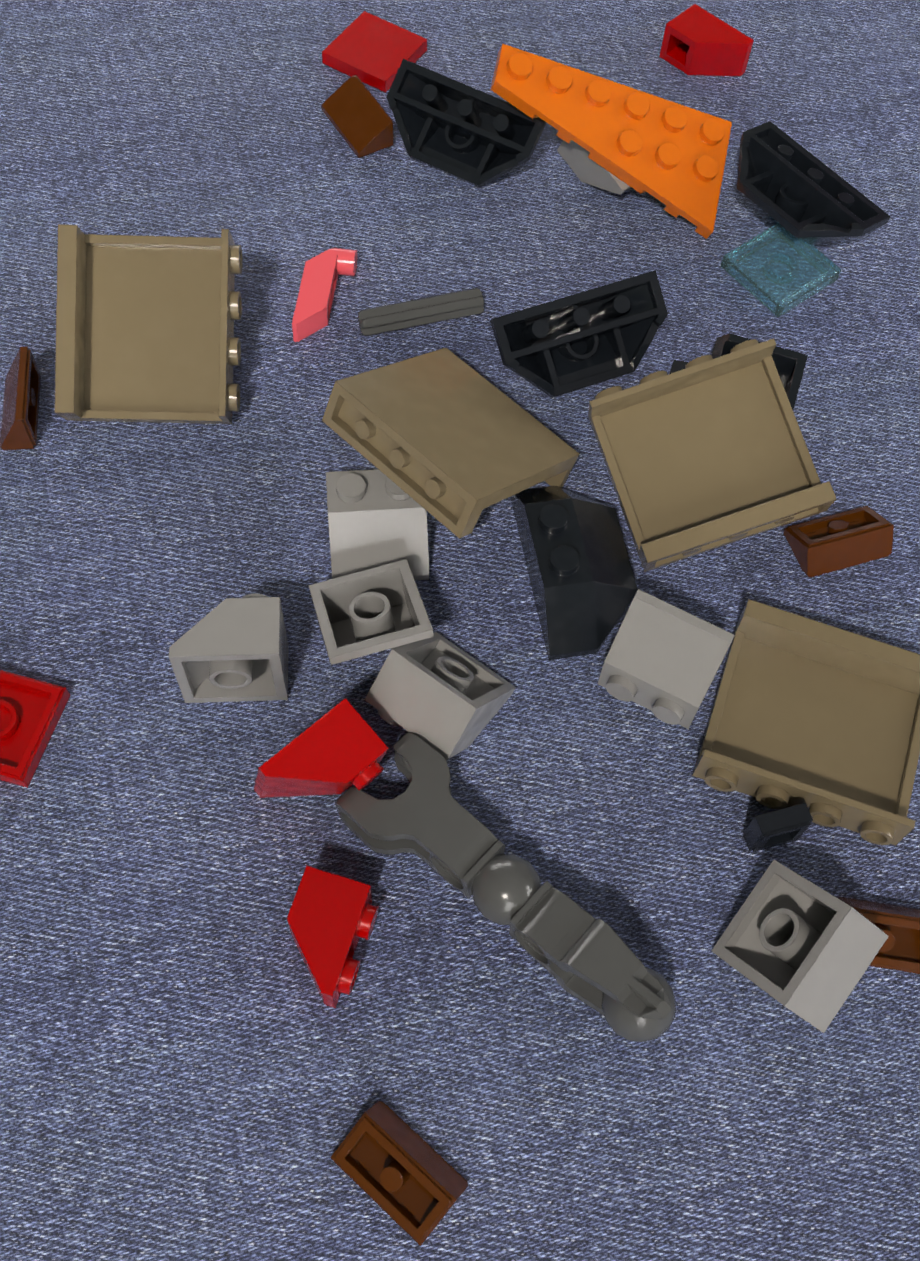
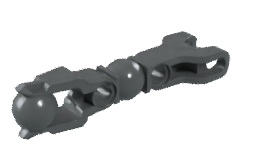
[335,733,676,1042]

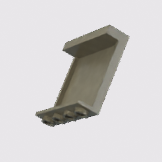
[55,224,243,424]
[588,338,836,572]
[322,348,579,539]
[692,599,920,846]

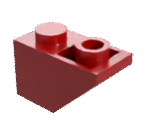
[659,4,754,76]
[287,865,379,1009]

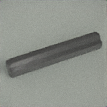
[358,288,484,336]

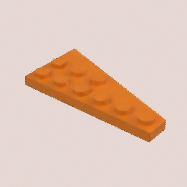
[490,44,732,239]

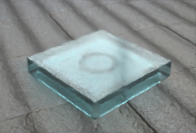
[721,223,841,317]

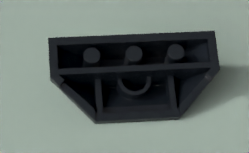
[386,59,546,188]
[737,121,890,245]
[490,270,668,398]
[510,486,638,660]

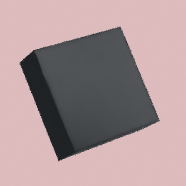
[743,803,813,852]

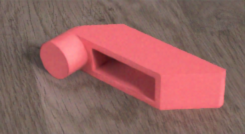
[292,248,357,342]

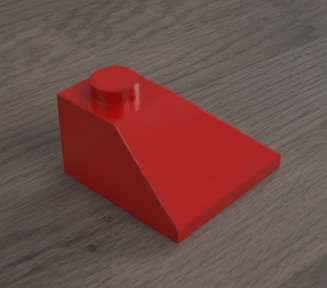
[254,698,389,798]

